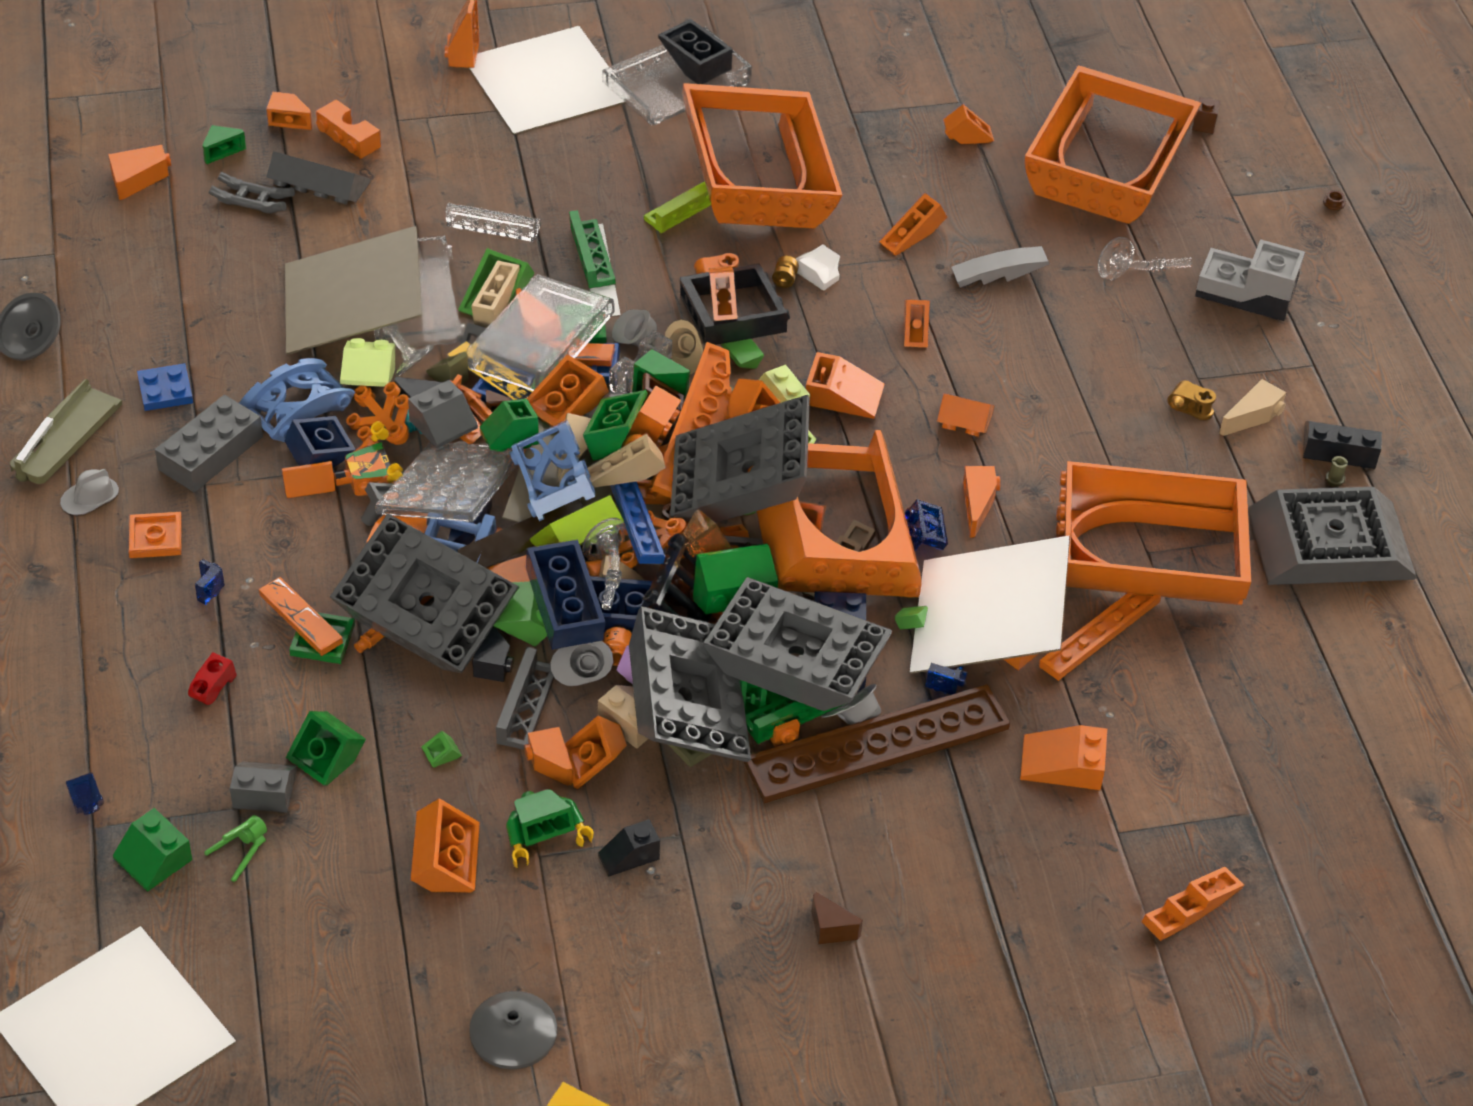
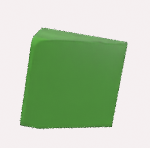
[895,606,928,630]
[421,731,462,767]

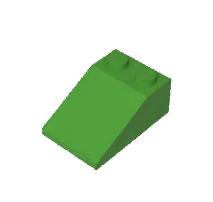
[458,248,534,326]

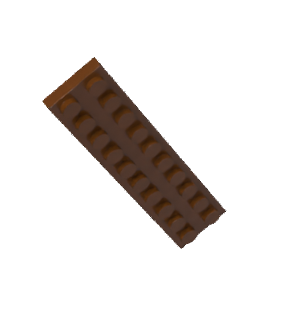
[744,684,1010,804]

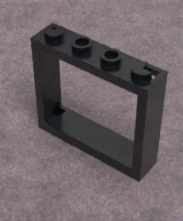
[680,263,790,345]

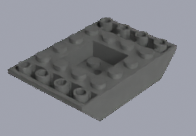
[670,395,810,525]
[1248,487,1416,585]
[330,513,519,673]
[703,577,892,711]
[629,606,751,762]

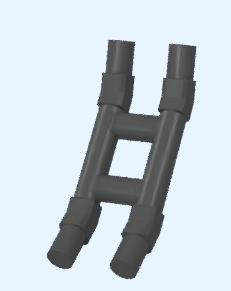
[209,172,295,213]

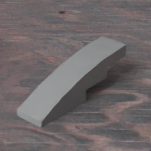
[952,246,1049,288]

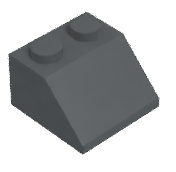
[408,380,478,448]
[230,761,297,813]

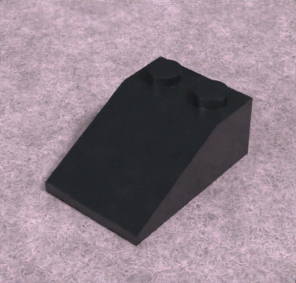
[658,19,733,84]

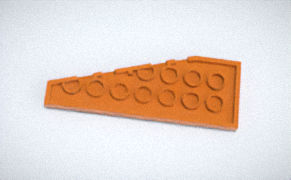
[651,342,732,498]

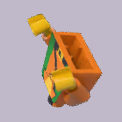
[333,421,404,496]

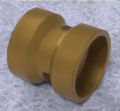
[772,256,799,288]

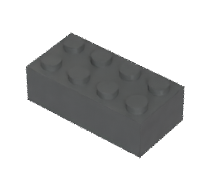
[155,394,263,492]

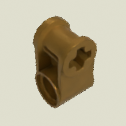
[1167,380,1216,420]

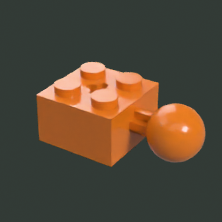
[621,386,681,448]

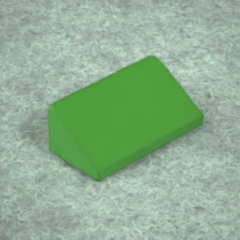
[721,339,764,368]

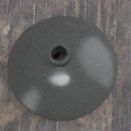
[0,293,61,361]
[469,991,557,1069]

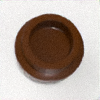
[1323,190,1346,211]

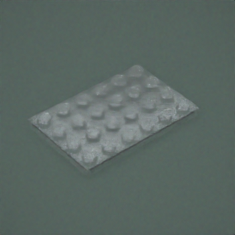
[375,441,517,522]

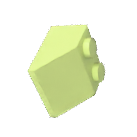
[340,338,395,387]
[759,365,810,403]

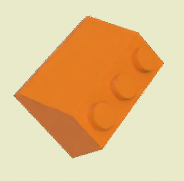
[411,798,480,893]

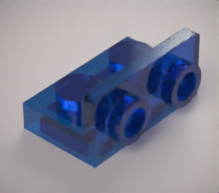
[905,499,948,551]

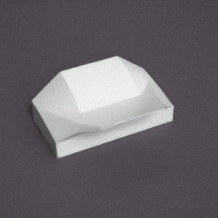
[796,244,840,291]

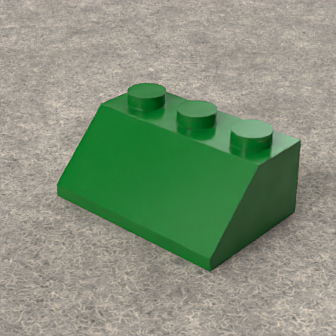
[583,390,648,461]
[693,544,778,614]

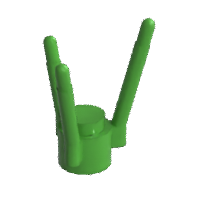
[204,815,267,882]

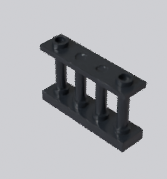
[642,529,711,623]

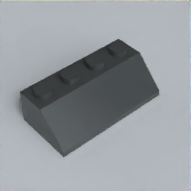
[266,151,371,204]

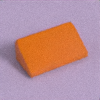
[282,461,336,498]

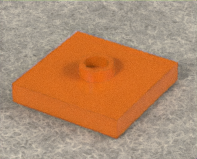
[129,512,182,558]

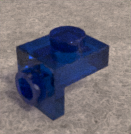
[195,559,225,605]
[925,663,968,695]
[65,773,104,815]

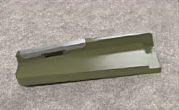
[10,379,122,484]

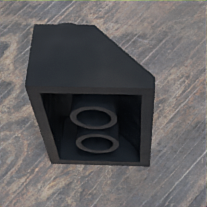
[1303,421,1382,469]

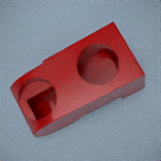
[188,652,237,705]

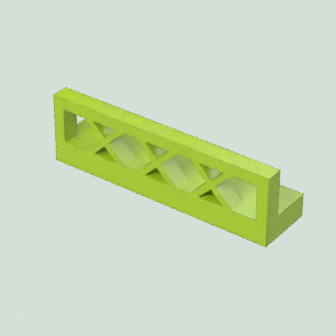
[644,179,729,233]

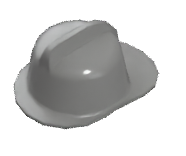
[612,309,660,347]
[60,469,119,515]
[550,641,613,686]
[821,684,881,725]

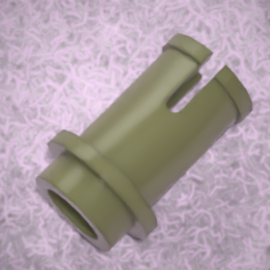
[1326,456,1348,487]

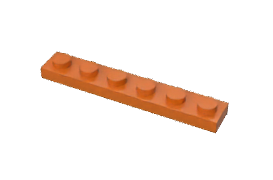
[1039,593,1161,681]

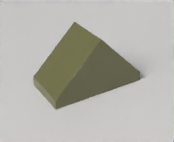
[426,351,469,385]

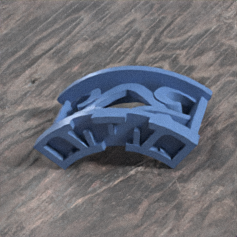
[239,358,355,442]
[510,420,595,521]

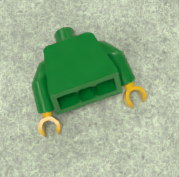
[506,789,594,868]

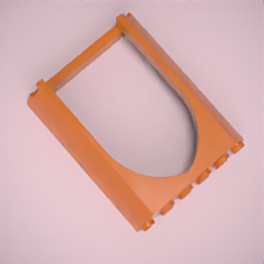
[1025,65,1201,224]
[682,83,842,228]
[748,430,922,597]
[1056,461,1251,605]

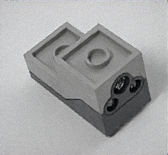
[1195,239,1305,321]

